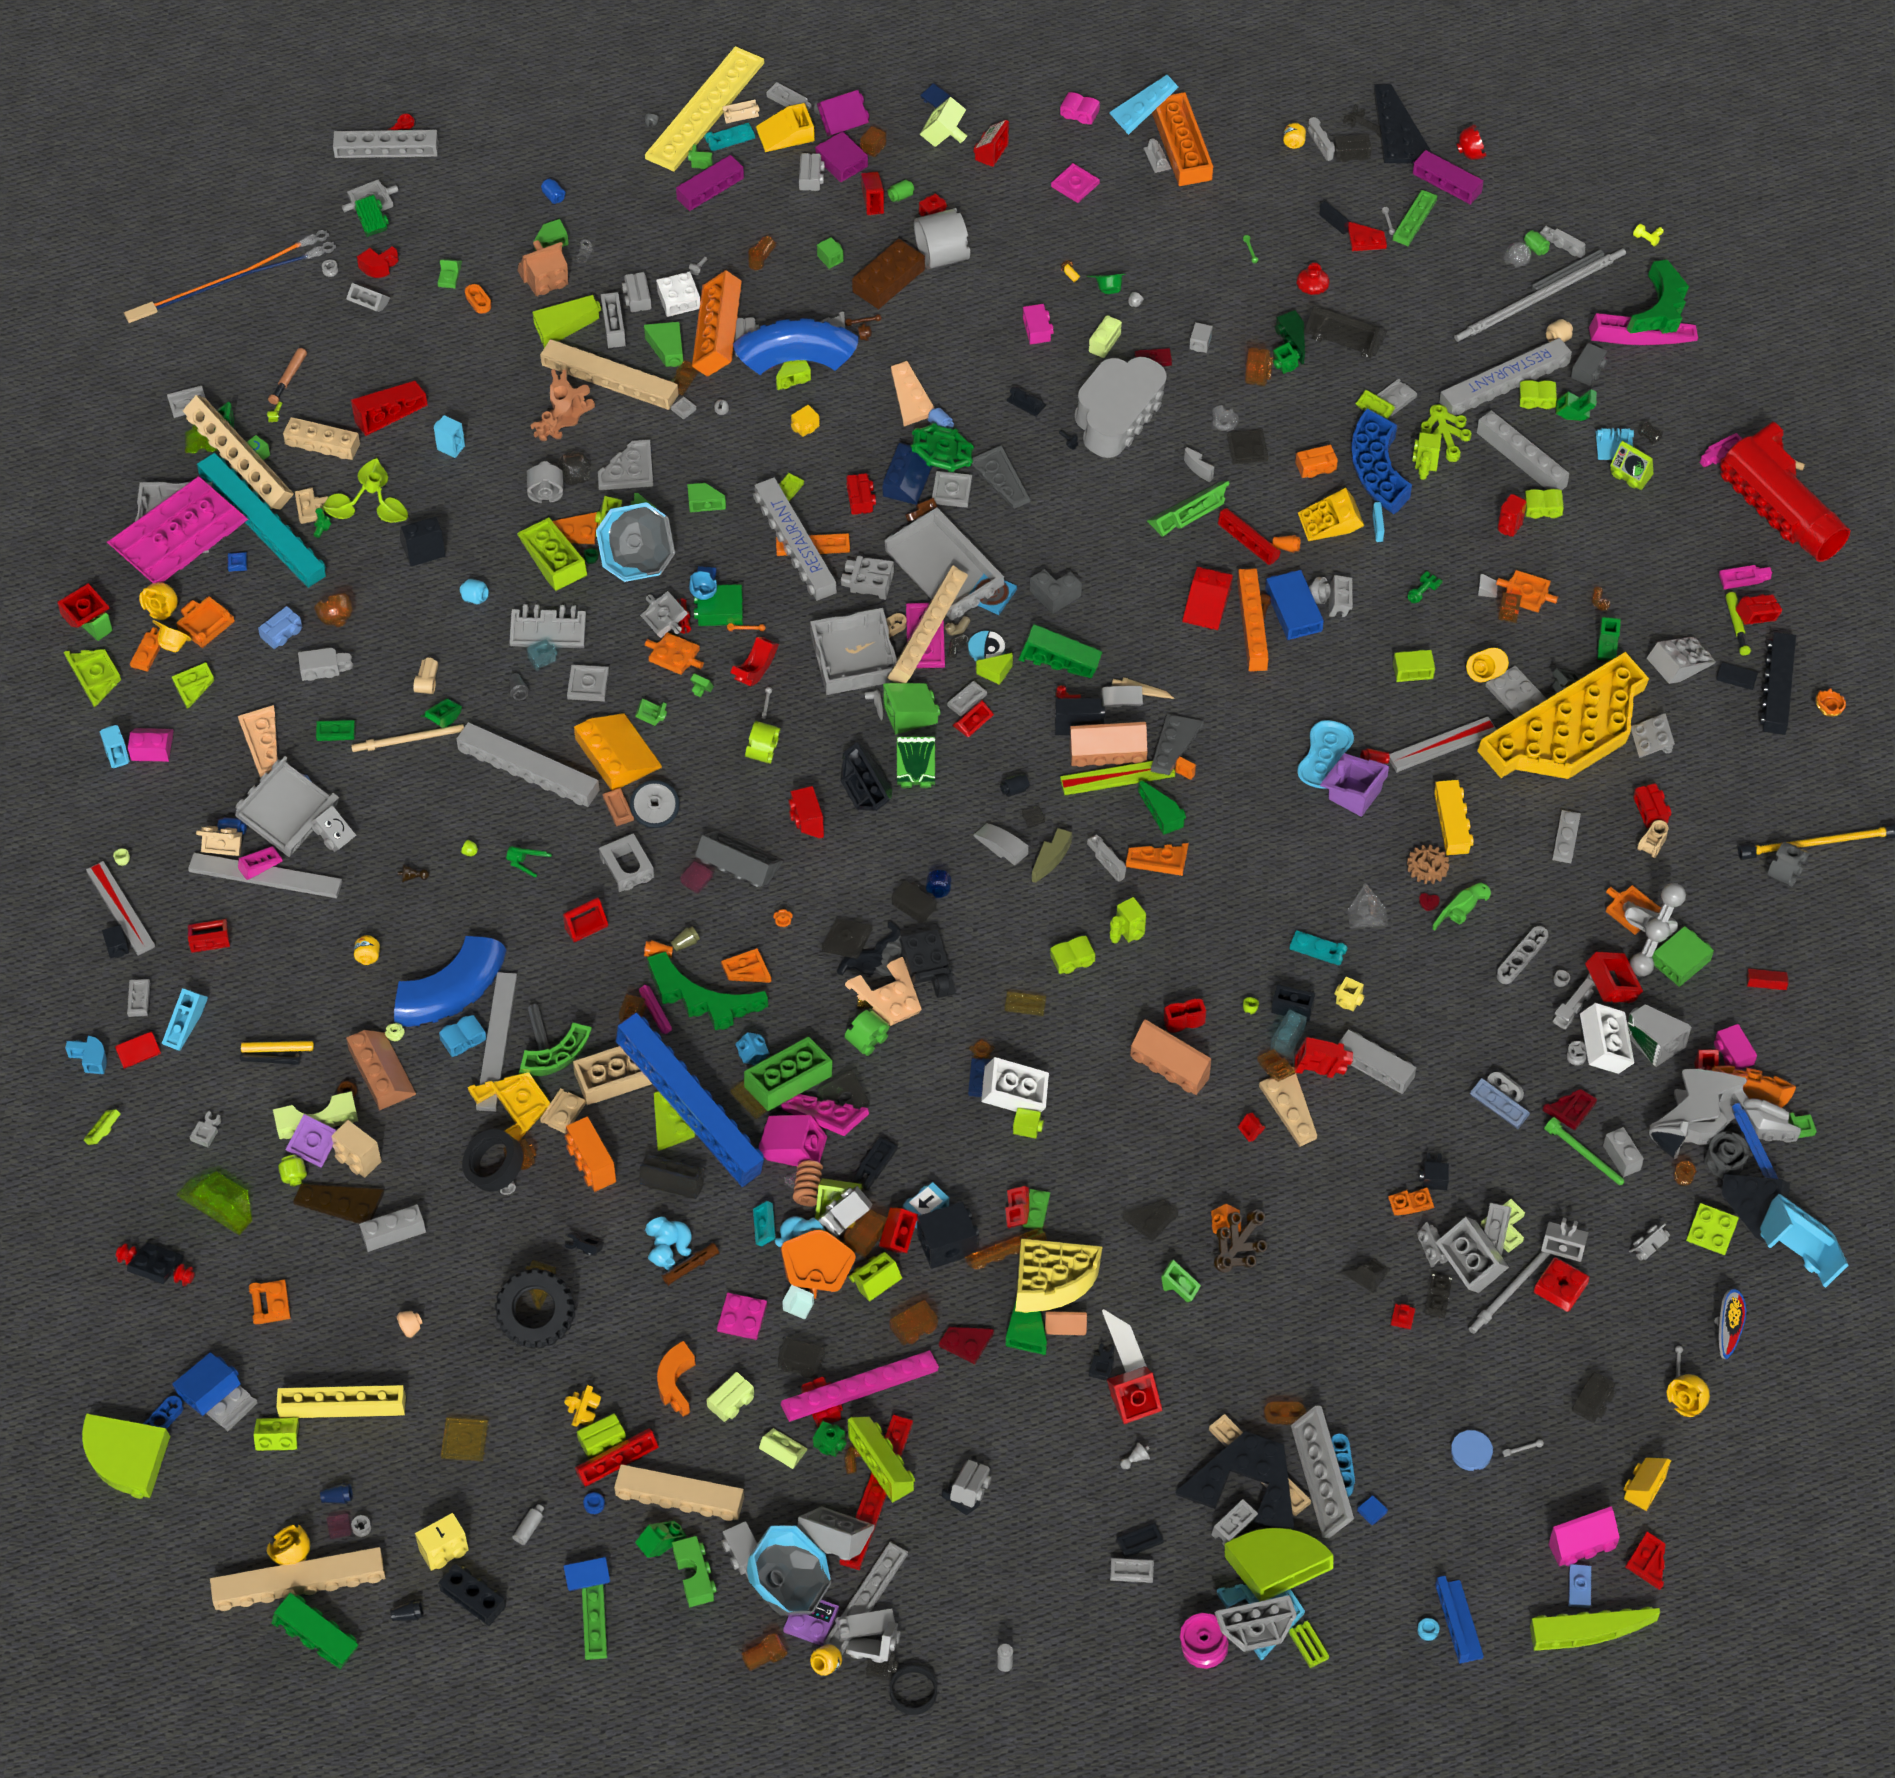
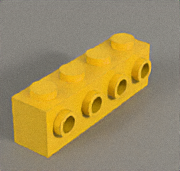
[1434,780,1473,855]

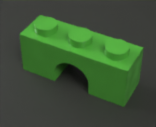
[672,1536,717,1608]

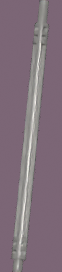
[1454,248,1626,342]

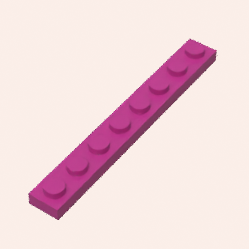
[780,1350,939,1422]

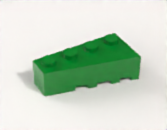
[1018,624,1102,678]
[271,1593,358,1670]

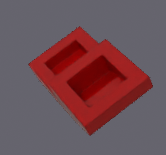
[1005,1186,1029,1228]

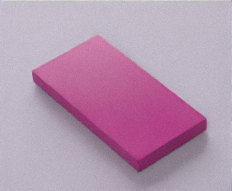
[906,603,945,668]

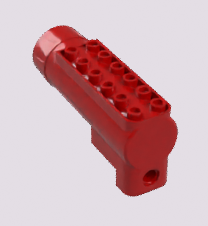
[1720,421,1850,562]

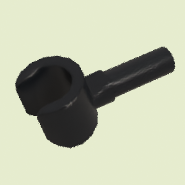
[1059,430,1078,450]

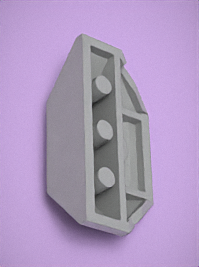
[1214,1595,1297,1652]

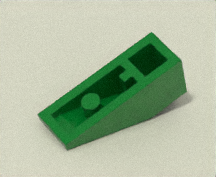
[1138,781,1186,835]

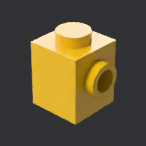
[791,405,820,437]

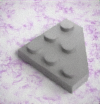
[598,440,653,490]

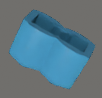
[439,1015,486,1057]

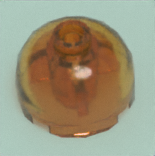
[314,593,353,627]

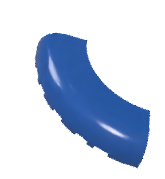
[733,319,858,375]
[1352,408,1412,514]
[394,936,506,1027]

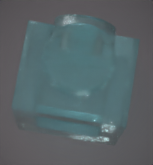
[527,639,557,671]

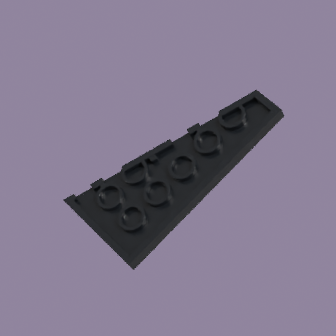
[1374,84,1432,163]

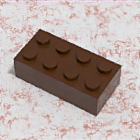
[852,239,925,309]

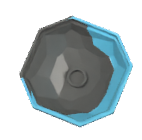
[596,502,675,582]
[747,1526,831,1616]

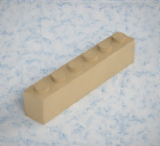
[614,1465,744,1521]

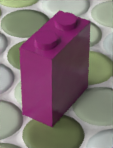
[817,90,869,137]
[815,131,868,182]

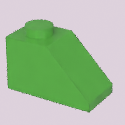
[533,219,568,251]
[687,483,726,512]

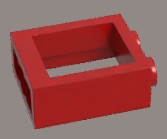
[1585,952,1643,1003]

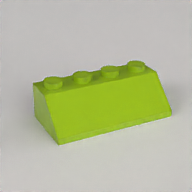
[848,1417,915,1503]

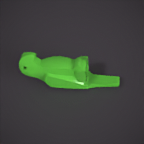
[1432,882,1491,931]

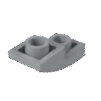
[1184,447,1214,482]
[1102,686,1143,707]

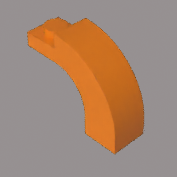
[657,1341,695,1417]

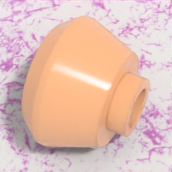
[397,1311,422,1338]

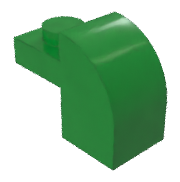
[1556,389,1597,421]
[1597,617,1621,661]

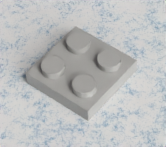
[932,471,972,508]
[567,665,609,701]

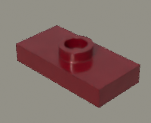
[1135,348,1172,366]

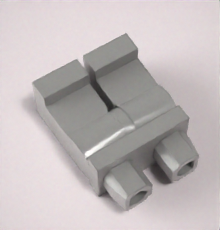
[841,556,894,600]

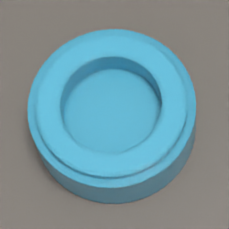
[1417,1618,1439,1641]

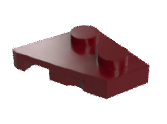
[1543,1089,1597,1130]
[939,1327,994,1364]

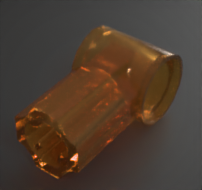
[748,236,776,270]
[741,1633,788,1671]

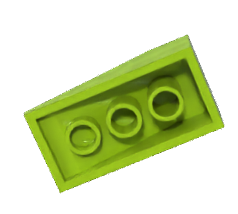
[517,518,587,591]

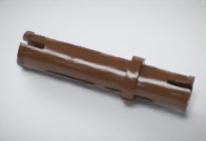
[661,1242,719,1286]

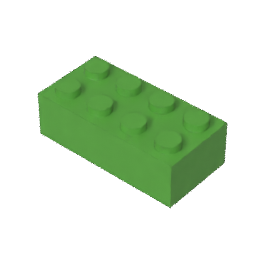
[744,1037,832,1111]

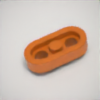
[465,284,491,313]

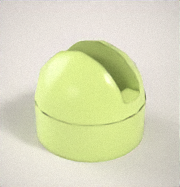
[113,849,130,866]

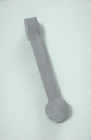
[1382,207,1395,235]
[762,687,772,719]
[1675,1345,1683,1379]
[1502,1439,1544,1457]

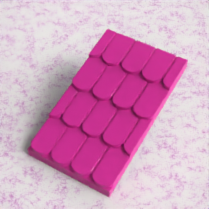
[107,476,248,583]

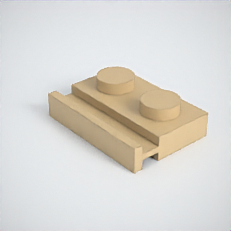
[540,1088,586,1134]

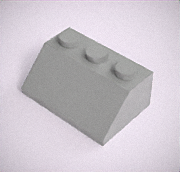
[797,1507,874,1560]

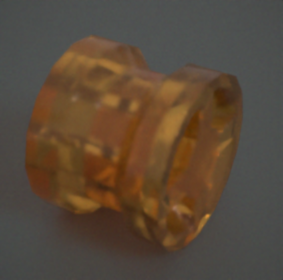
[1674,1161,1696,1186]

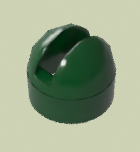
[584,548,599,564]

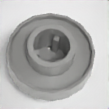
[1309,577,1331,604]

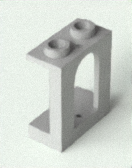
[599,833,654,892]

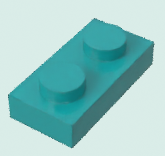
[753,1201,776,1246]

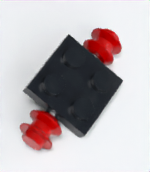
[116,1242,195,1286]

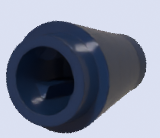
[320,1483,353,1504]

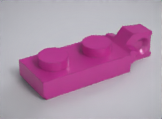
[1700,433,1742,467]
[1719,565,1772,589]

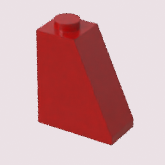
[861,172,884,215]

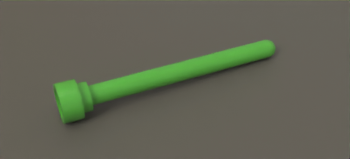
[1544,1117,1624,1185]

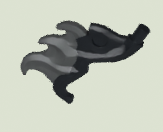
[837,922,902,976]

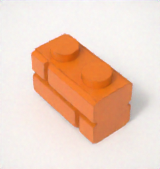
[1295,445,1338,478]

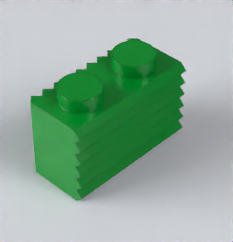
[354,195,389,237]

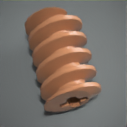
[793,1161,823,1207]

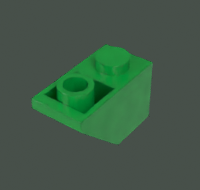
[635,1521,687,1558]

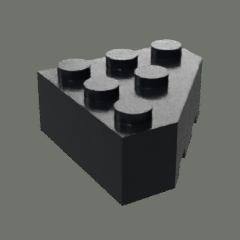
[1722,1174,1790,1244]

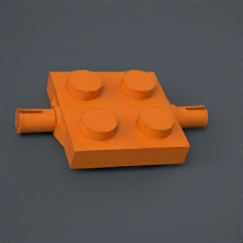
[1496,570,1558,613]
[645,632,704,675]
[1606,885,1661,935]

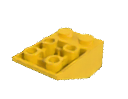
[756,103,814,152]
[1298,488,1365,541]

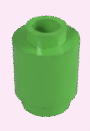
[887,179,914,202]
[1524,230,1550,255]

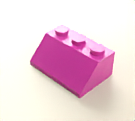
[1548,1507,1619,1566]

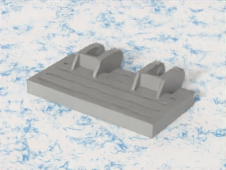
[510,604,586,648]

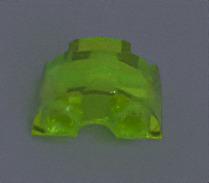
[185,425,219,453]

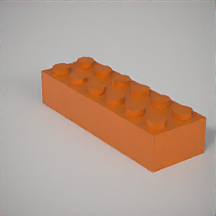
[1152,92,1213,186]
[692,270,742,376]

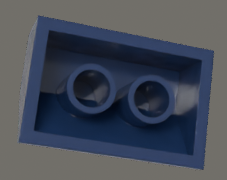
[883,443,933,505]

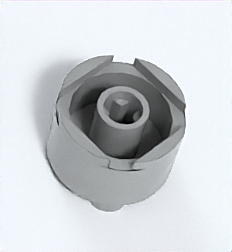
[527,461,563,503]

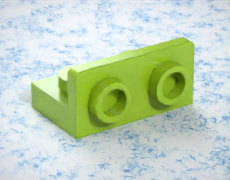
[254,1418,299,1451]

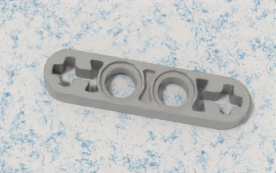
[1497,926,1548,984]

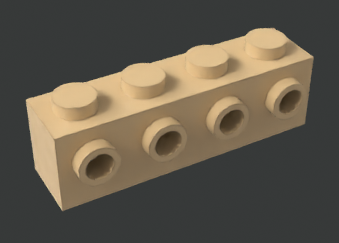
[283,417,360,460]

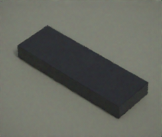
[240,1041,302,1065]

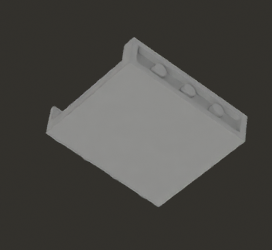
[235,756,339,857]

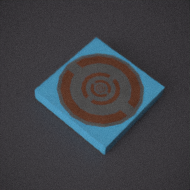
[969,574,1017,615]

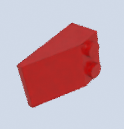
[1182,567,1233,630]

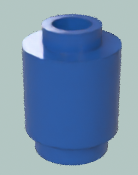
[541,179,565,204]
[217,817,247,834]

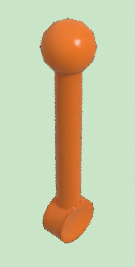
[727,623,766,631]

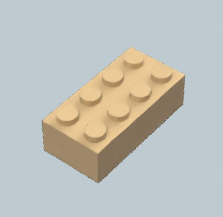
[573,1046,652,1105]

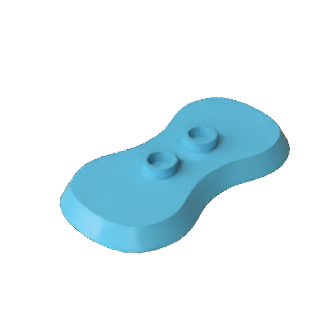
[1298,720,1354,789]

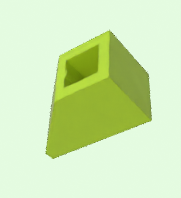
[776,360,811,390]

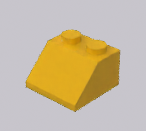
[1623,1458,1671,1511]

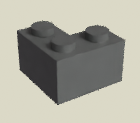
[1030,569,1082,614]

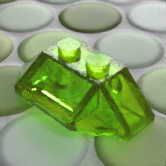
[176,1171,252,1236]

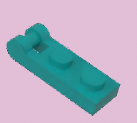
[704,123,755,151]
[1290,930,1348,965]

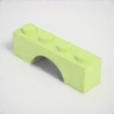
[273,1091,358,1139]

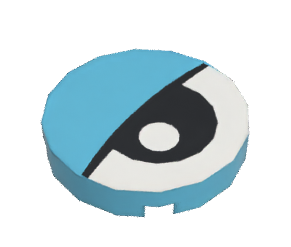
[968,631,1005,661]

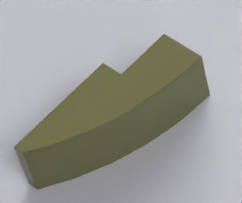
[1032,828,1072,883]

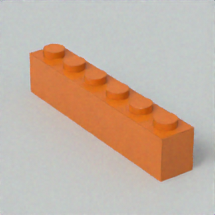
[1237,569,1268,671]

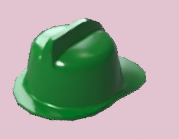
[1086,274,1126,294]

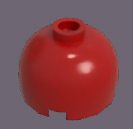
[1457,124,1487,160]

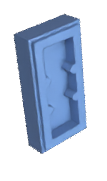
[1568,1564,1591,1608]

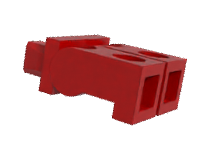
[1294,1037,1353,1078]

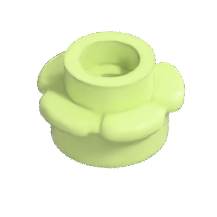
[385,1023,405,1041]

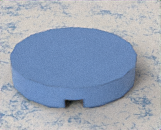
[1451,1430,1493,1471]

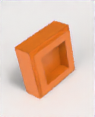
[1175,756,1196,780]

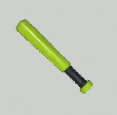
[1725,592,1751,655]

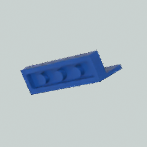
[1435,1576,1484,1664]

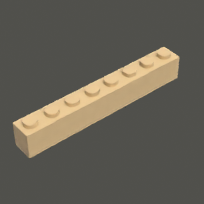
[540,339,678,410]
[887,566,968,683]
[210,1547,385,1611]

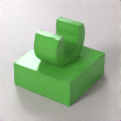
[691,674,714,697]

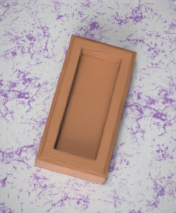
[603,788,634,826]

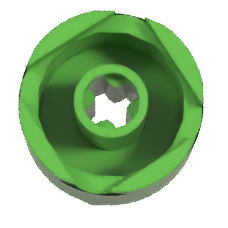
[844,1009,890,1056]

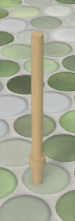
[351,724,464,752]

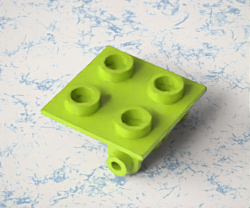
[1686,1203,1739,1255]

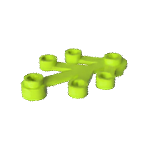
[1421,404,1472,462]

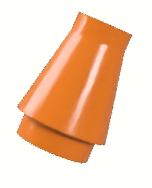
[1273,535,1301,553]
[644,940,673,958]

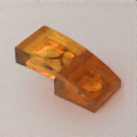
[671,361,699,396]
[1257,1049,1295,1082]

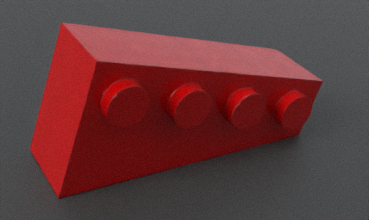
[351,381,428,436]

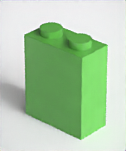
[1652,926,1714,987]

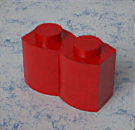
[1164,999,1206,1033]

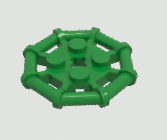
[911,423,974,472]

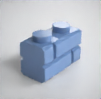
[258,606,303,649]

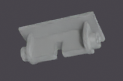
[1143,138,1171,173]
[1417,1222,1448,1267]
[1629,1223,1670,1261]

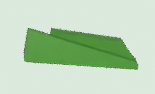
[1147,481,1230,537]

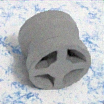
[1567,1041,1587,1065]

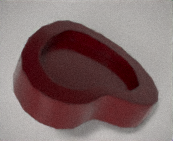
[1419,893,1440,911]

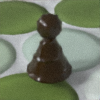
[397,864,429,883]

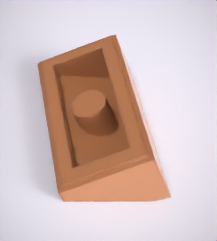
[1045,1311,1087,1335]

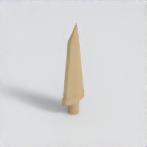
[1112,677,1175,699]

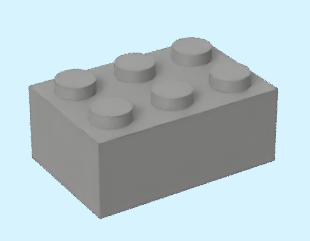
[1436,1217,1509,1293]

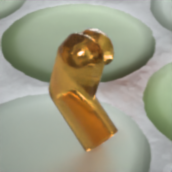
[1592,587,1610,611]

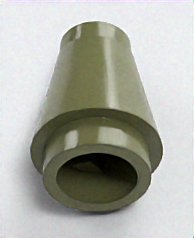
[670,926,700,952]

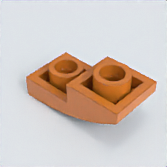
[1388,1187,1434,1215]

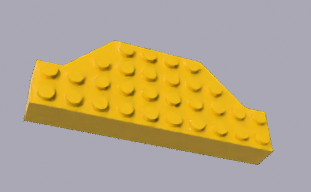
[1477,652,1649,779]

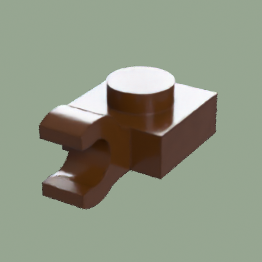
[905,498,937,521]

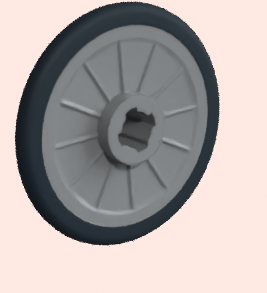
[630,780,680,828]

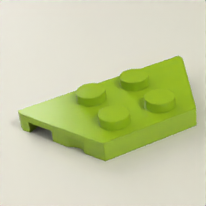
[64,649,121,707]

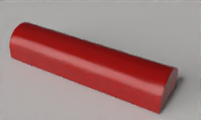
[1218,508,1281,565]
[575,1428,659,1487]

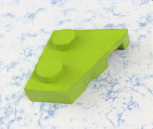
[172,663,214,708]

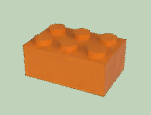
[565,1116,616,1192]

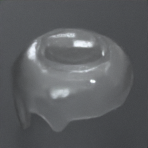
[1503,242,1532,267]
[1211,405,1239,431]

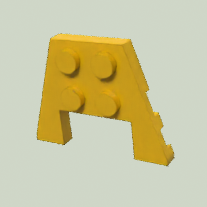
[468,1073,550,1141]

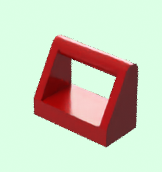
[563,897,608,942]
[188,919,230,953]

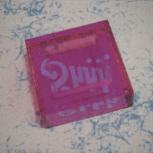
[327,1513,351,1539]

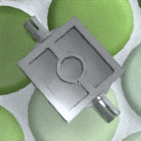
[342,179,398,212]
[640,591,688,638]

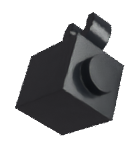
[1419,1153,1449,1190]

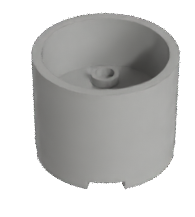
[914,208,970,270]

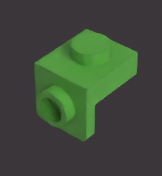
[688,144,713,169]
[635,699,667,726]
[1788,1112,1817,1138]

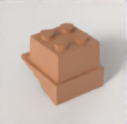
[518,240,568,296]

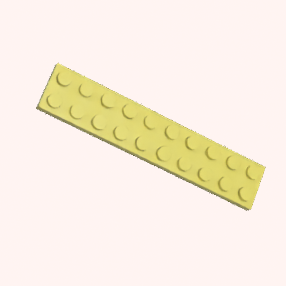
[645,46,764,172]

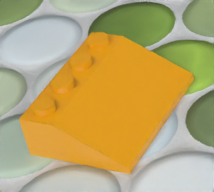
[574,713,662,791]

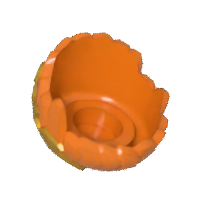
[1816,689,1846,717]

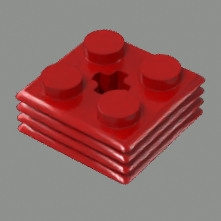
[1534,1257,1590,1312]

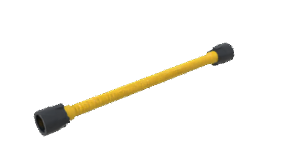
[1738,823,1895,860]

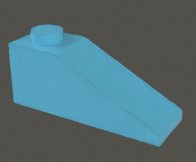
[162,988,208,1051]

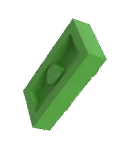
[1023,1189,1050,1231]

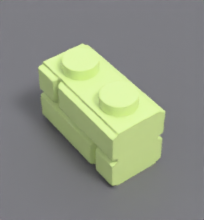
[1089,315,1122,358]
[707,1372,754,1422]

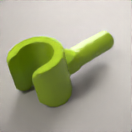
[267,402,282,422]

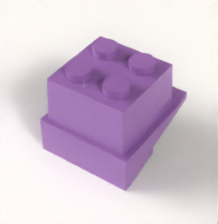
[1320,753,1389,817]

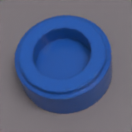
[583,1492,605,1514]

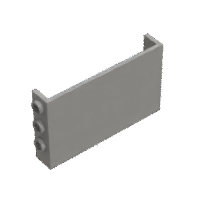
[885,508,1004,621]

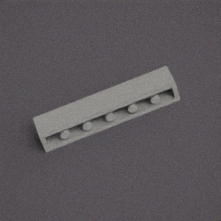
[1477,410,1569,490]

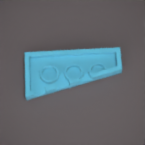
[1109,75,1178,135]

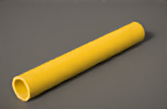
[241,1041,314,1052]

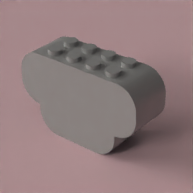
[1074,357,1167,458]

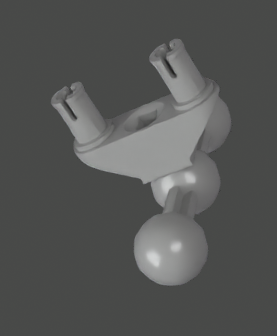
[1623,883,1686,977]

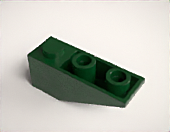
[1275,310,1305,365]

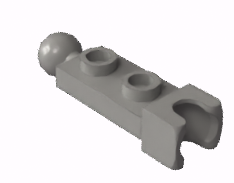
[1553,973,1596,1030]

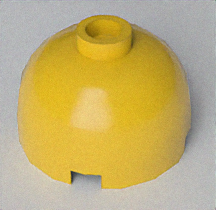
[139,582,178,620]
[1667,1374,1710,1417]
[266,1525,310,1565]

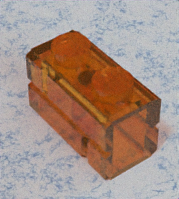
[1245,348,1273,386]
[844,1209,887,1257]
[890,1300,938,1346]

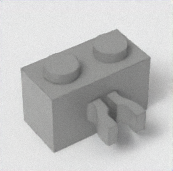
[1541,1218,1589,1262]

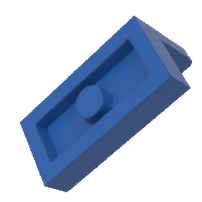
[564,1557,610,1591]

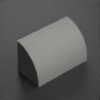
[346,283,390,312]

